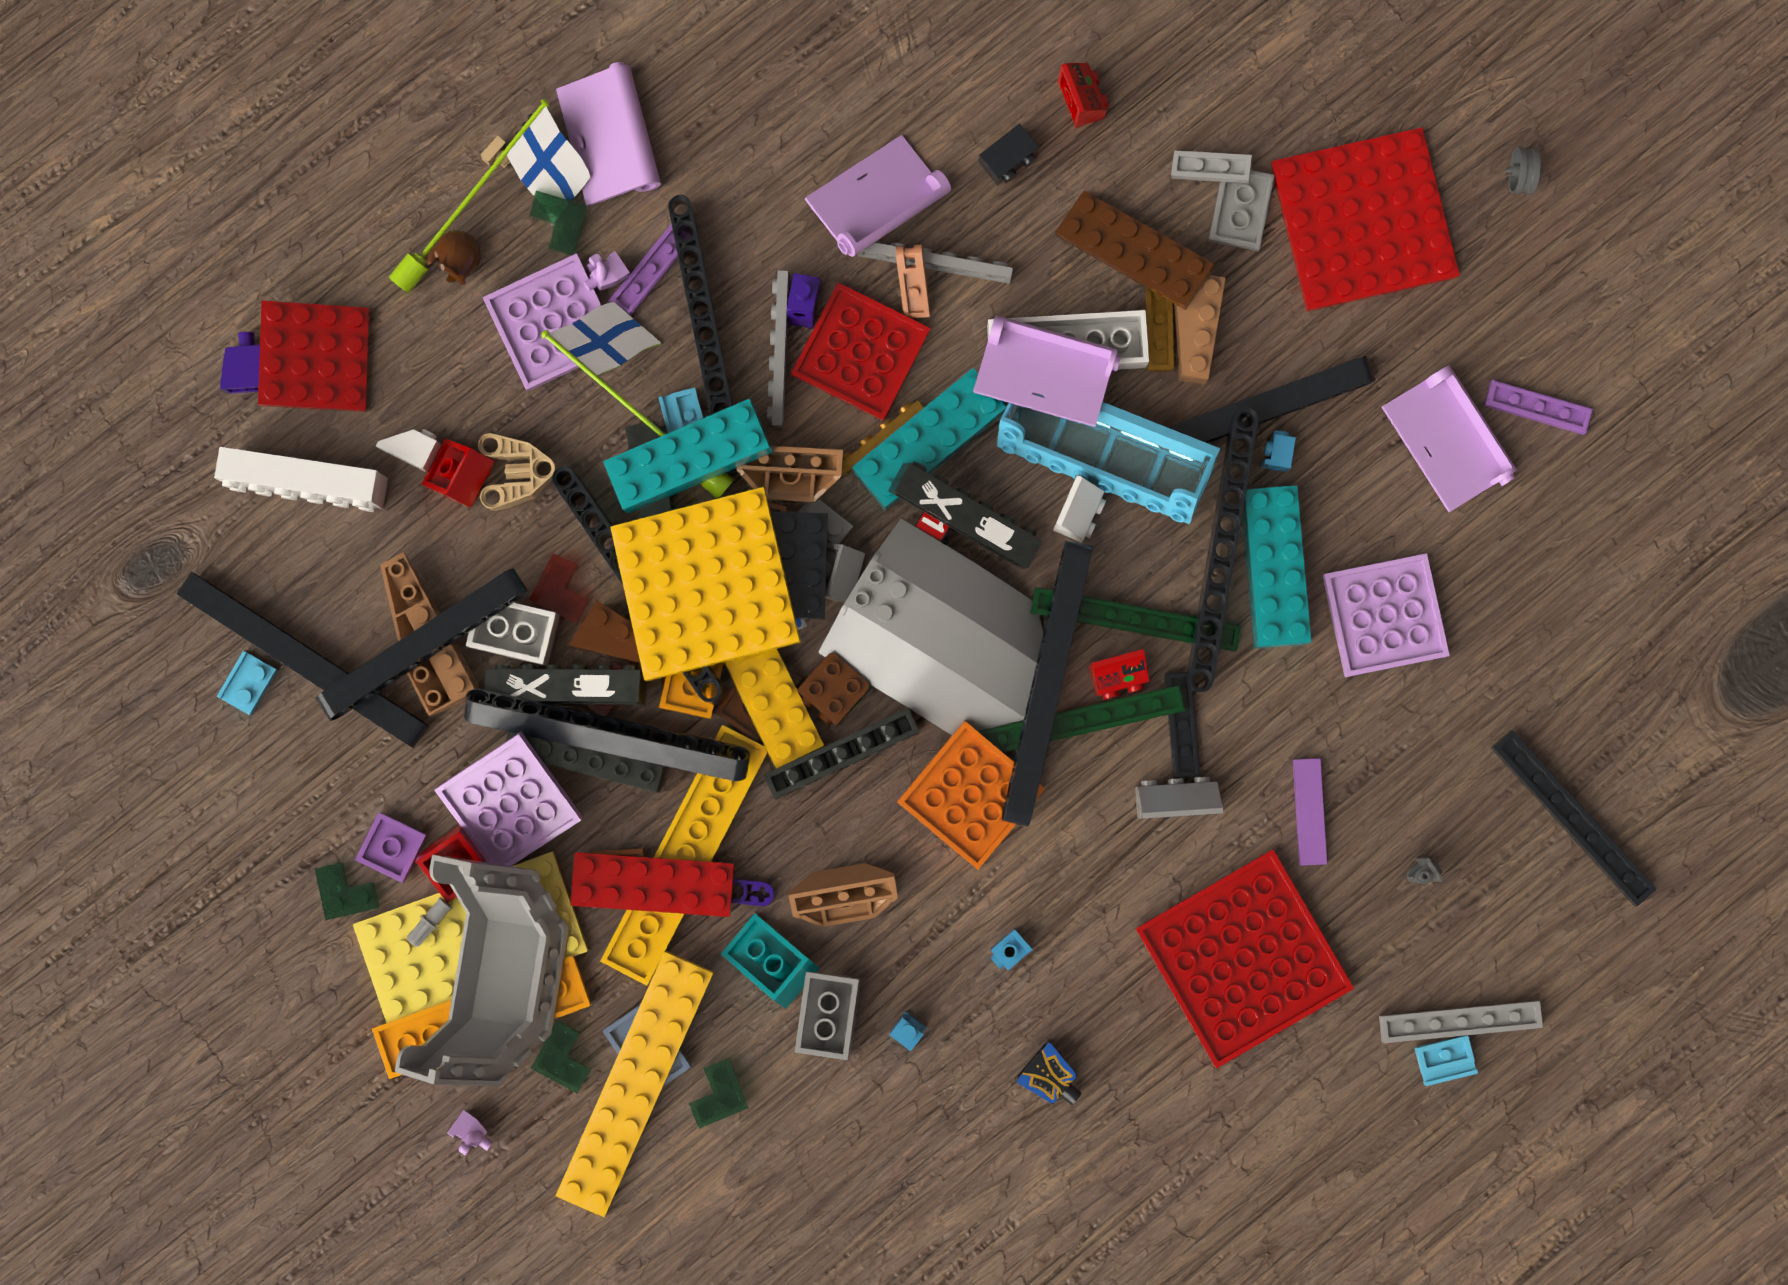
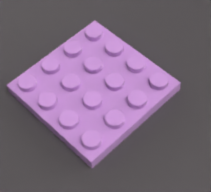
[482,253,602,392]
[1322,553,1450,677]
[435,732,583,866]

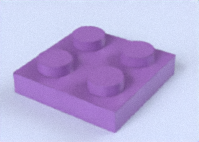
[355,812,428,883]

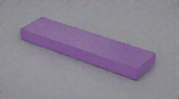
[609,224,692,316]
[1483,380,1593,435]
[1293,759,1327,866]

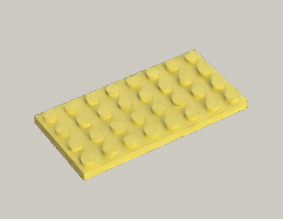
[353,851,589,1023]

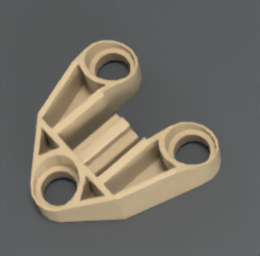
[478,433,557,511]

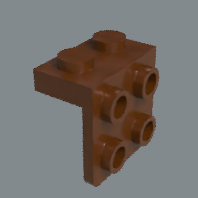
[797,653,869,725]

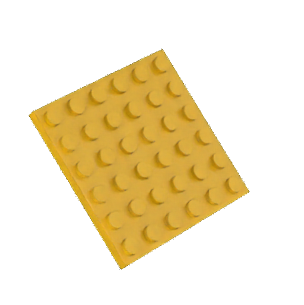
[610,487,801,681]

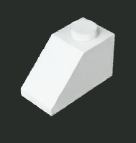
[376,429,441,472]

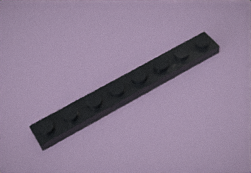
[1491,730,1656,907]

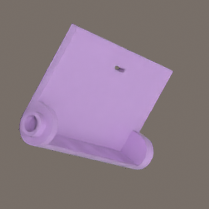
[556,62,661,207]
[805,135,951,257]
[973,315,1121,427]
[1382,365,1517,512]

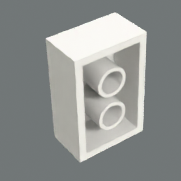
[466,603,560,666]

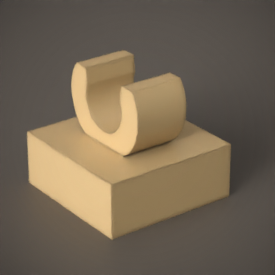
[481,136,510,169]

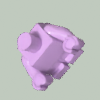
[584,251,630,291]
[447,1110,493,1156]

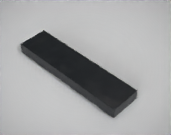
[1164,672,1201,779]

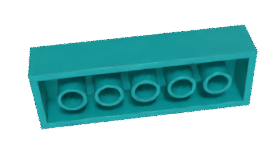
[852,368,1006,512]
[603,399,773,514]
[1242,486,1311,649]

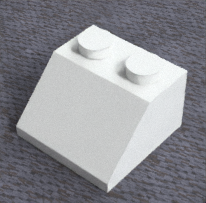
[1053,475,1106,543]

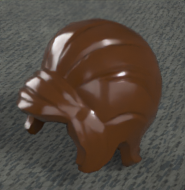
[427,230,481,285]

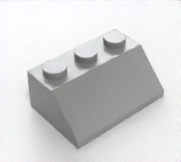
[1135,777,1223,819]
[795,972,861,1060]

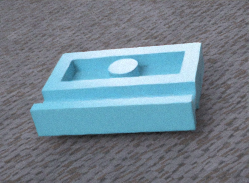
[658,387,703,433]
[217,651,278,715]
[1414,1035,1478,1086]

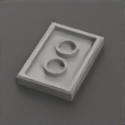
[1208,170,1275,252]

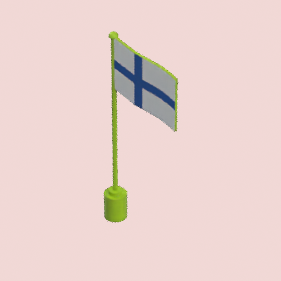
[389,99,591,293]
[541,302,734,499]

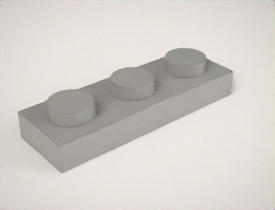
[1171,150,1253,183]

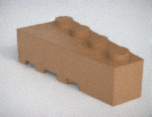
[1173,275,1226,385]

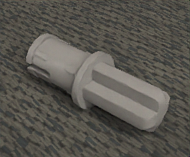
[407,897,453,947]

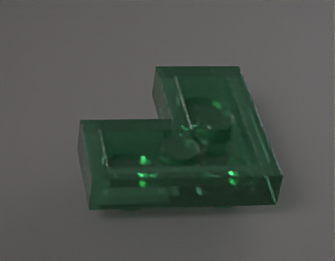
[529,191,587,256]
[315,863,379,921]
[531,1020,591,1094]
[689,1057,749,1129]

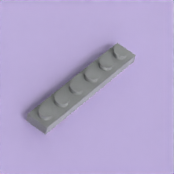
[858,240,1013,284]
[767,271,789,430]
[1379,1000,1543,1043]

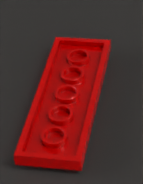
[570,852,734,917]

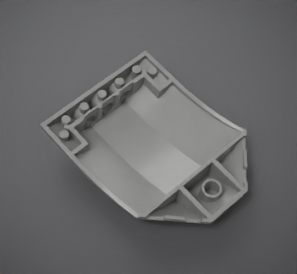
[818,519,1043,735]

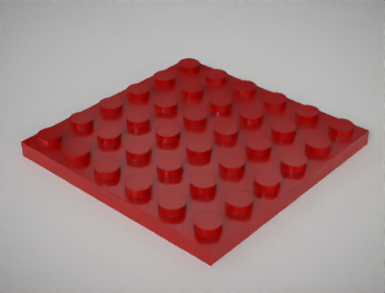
[1270,127,1460,312]
[1135,849,1354,1069]

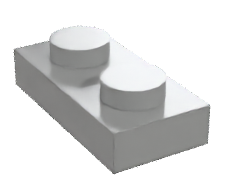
[798,499,854,544]

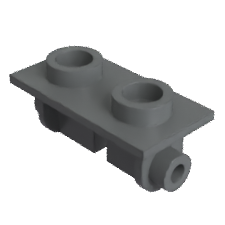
[1406,857,1444,884]

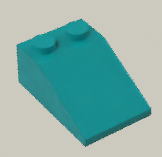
[721,913,820,1009]

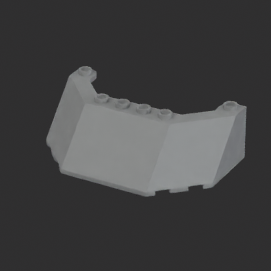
[395,855,569,1086]

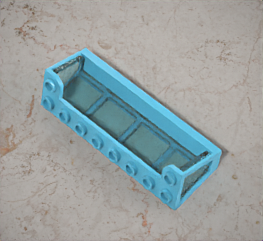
[997,394,1220,524]

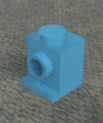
[1261,431,1296,472]
[990,929,1032,971]
[889,1011,927,1051]

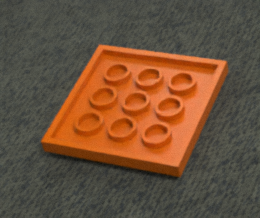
[896,721,1045,870]

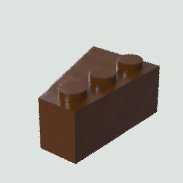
[568,601,641,665]

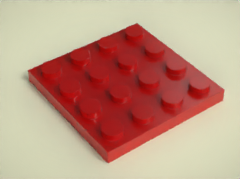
[791,282,931,422]
[258,300,369,412]

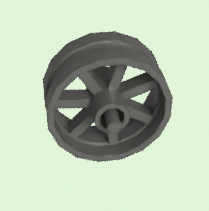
[1506,147,1543,195]

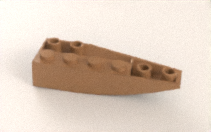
[380,552,480,716]

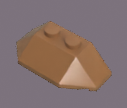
[737,446,844,503]
[788,863,898,927]

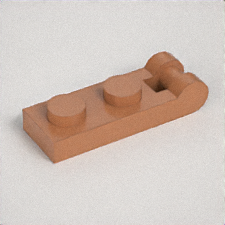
[896,244,931,318]

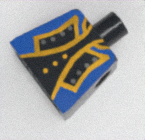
[1015,1040,1082,1105]

